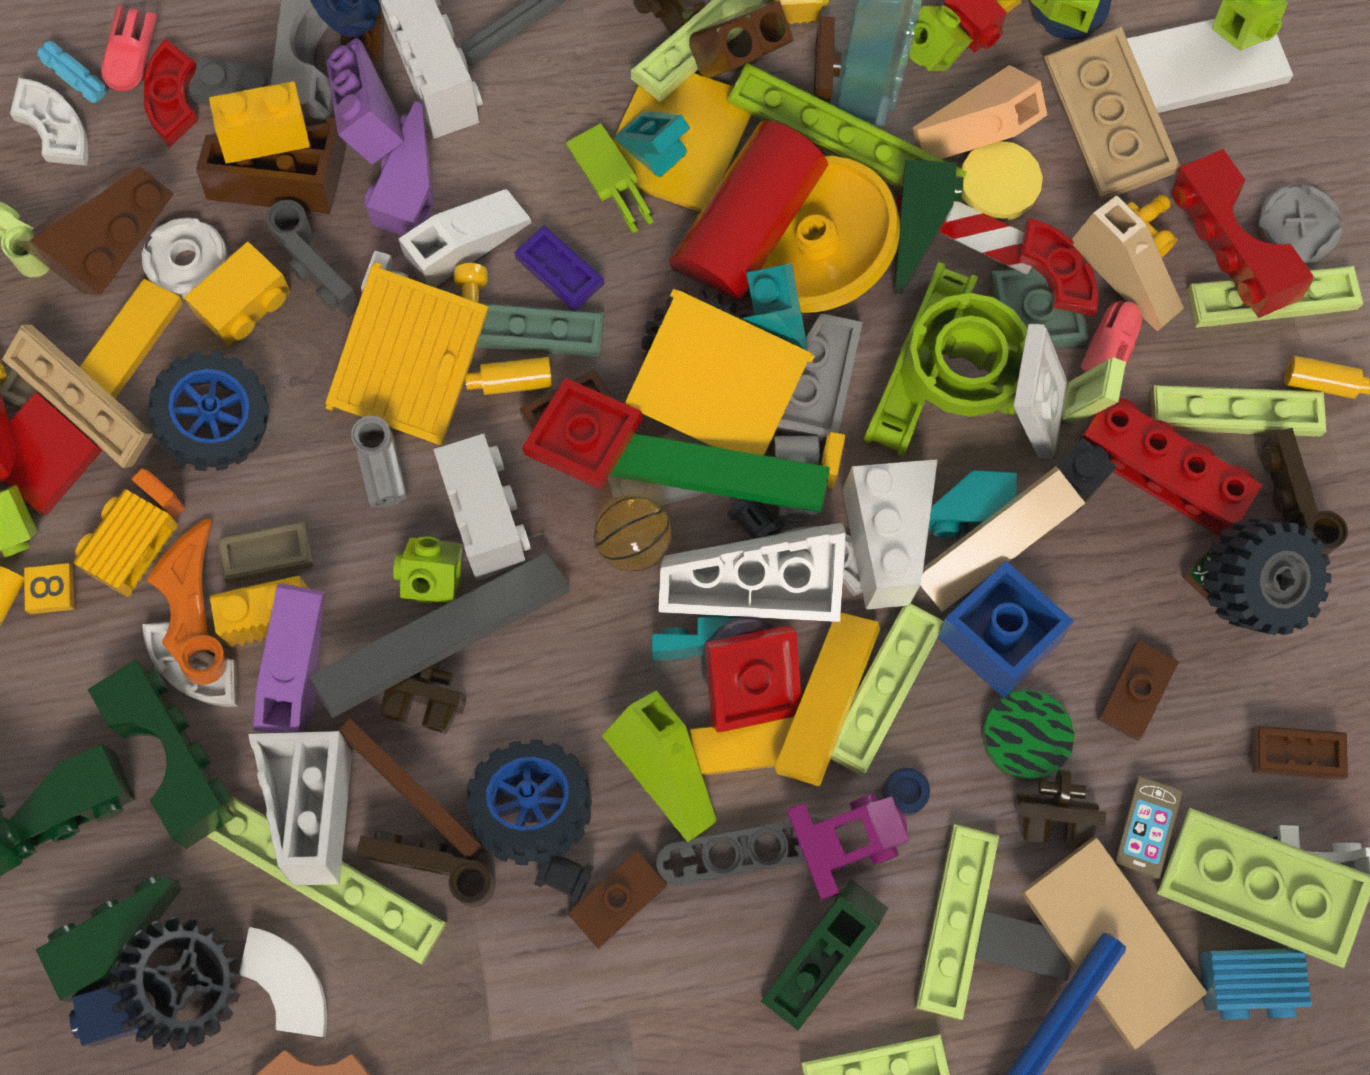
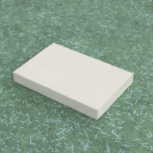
[1014,324,1068,459]

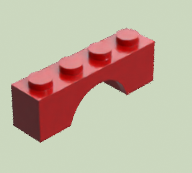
[1172,149,1314,318]

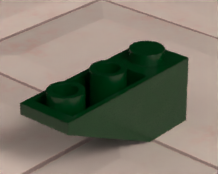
[10,744,135,860]
[35,875,182,1002]

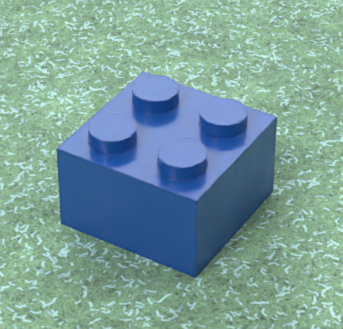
[938,561,1074,698]

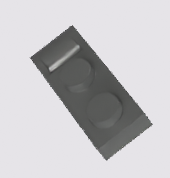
[267,200,359,318]

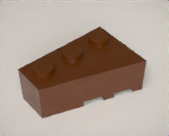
[196,117,346,214]
[14,166,173,295]

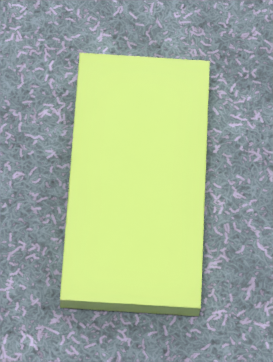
[1157,808,1370,969]

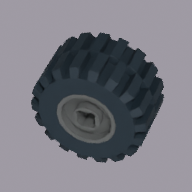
[1203,519,1332,635]

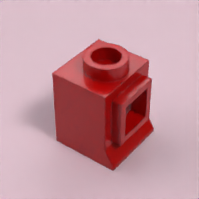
[943,0,1007,53]

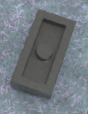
[190,58,273,104]

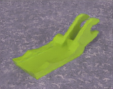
[565,123,654,233]

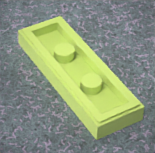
[801,1034,950,1075]

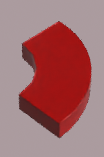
[143,39,198,148]
[1018,218,1098,317]

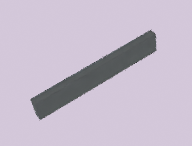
[308,553,570,718]

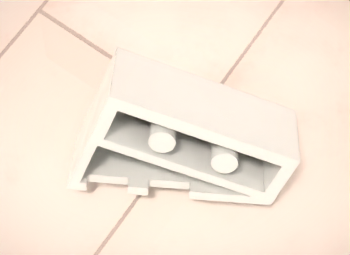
[433,433,531,581]
[842,459,938,609]
[248,731,353,885]

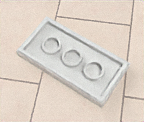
[1127,19,1293,113]

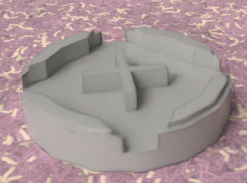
[1256,185,1343,264]

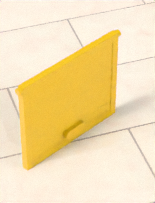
[613,73,752,212]
[325,261,490,445]
[625,288,815,456]

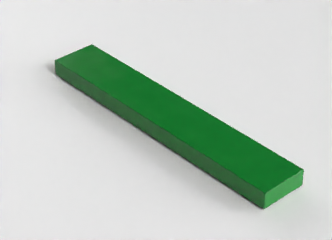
[609,434,830,513]

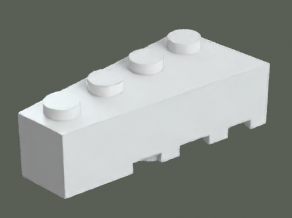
[378,0,483,139]
[659,522,846,622]

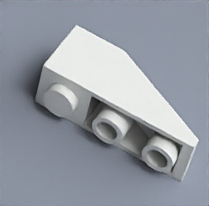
[399,189,531,287]

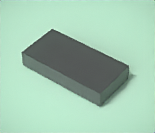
[975,911,1071,981]

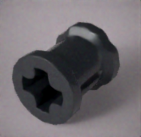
[727,499,785,539]
[534,854,594,904]

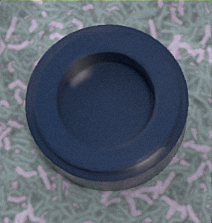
[883,768,930,816]

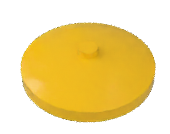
[760,156,900,313]

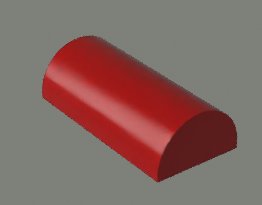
[669,121,829,300]

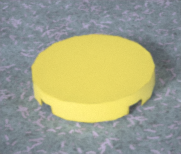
[961,141,1043,220]

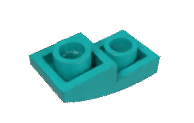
[652,615,743,661]

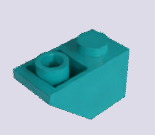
[928,470,1017,538]

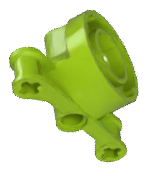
[863,261,1028,458]

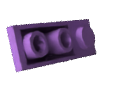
[326,37,404,165]
[364,101,434,236]
[253,583,325,733]

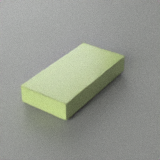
[1061,357,1126,425]

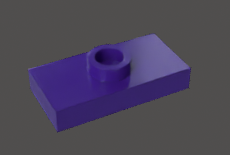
[514,225,604,311]

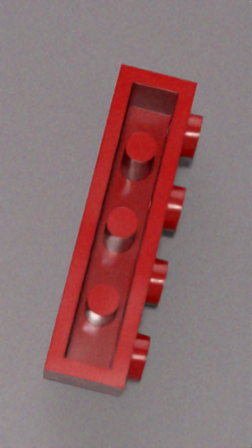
[1078,398,1262,536]

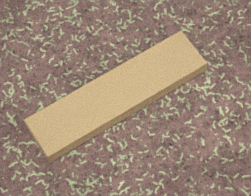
[2,324,153,468]
[921,466,1086,612]

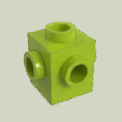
[1212,0,1288,51]
[898,5,973,71]
[393,536,463,604]

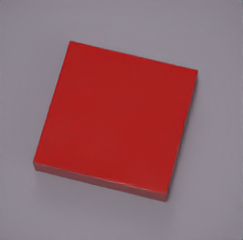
[522,378,643,490]
[4,392,103,515]
[704,625,801,733]

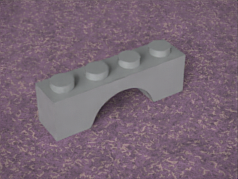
[271,0,334,126]

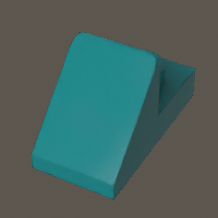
[614,111,690,177]
[740,263,808,349]

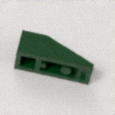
[894,159,964,294]
[761,879,888,1031]

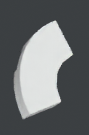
[10,78,88,166]
[142,622,238,707]
[239,927,327,1037]

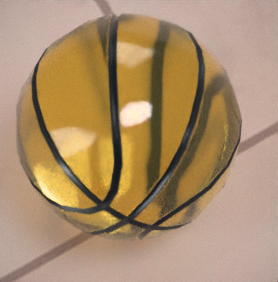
[594,494,672,571]

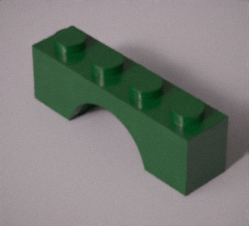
[87,659,235,849]

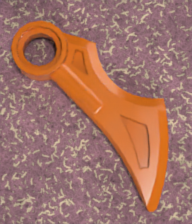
[146,518,227,685]

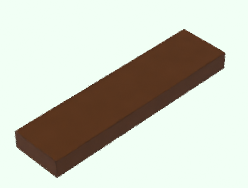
[338,718,485,861]

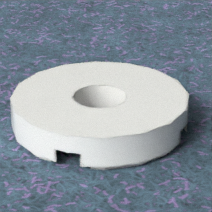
[142,217,228,300]

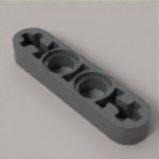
[656,818,824,886]

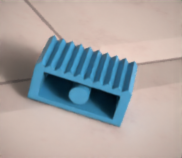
[1199,949,1312,1020]

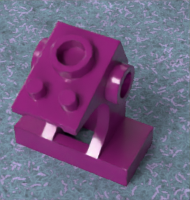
[787,793,910,902]

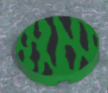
[982,690,1075,781]

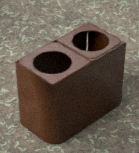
[689,1,794,78]

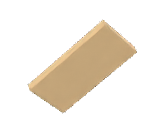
[1044,26,1181,202]
[1020,837,1207,1050]

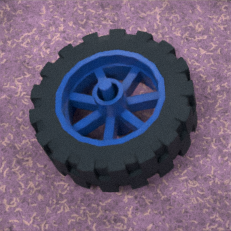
[148,351,269,471]
[466,739,592,865]

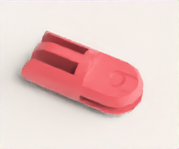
[101,5,157,92]
[1080,301,1142,373]

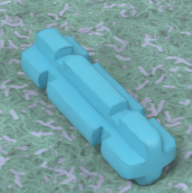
[37,41,108,103]

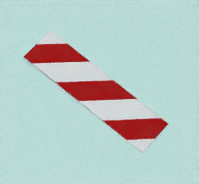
[895,191,1032,275]

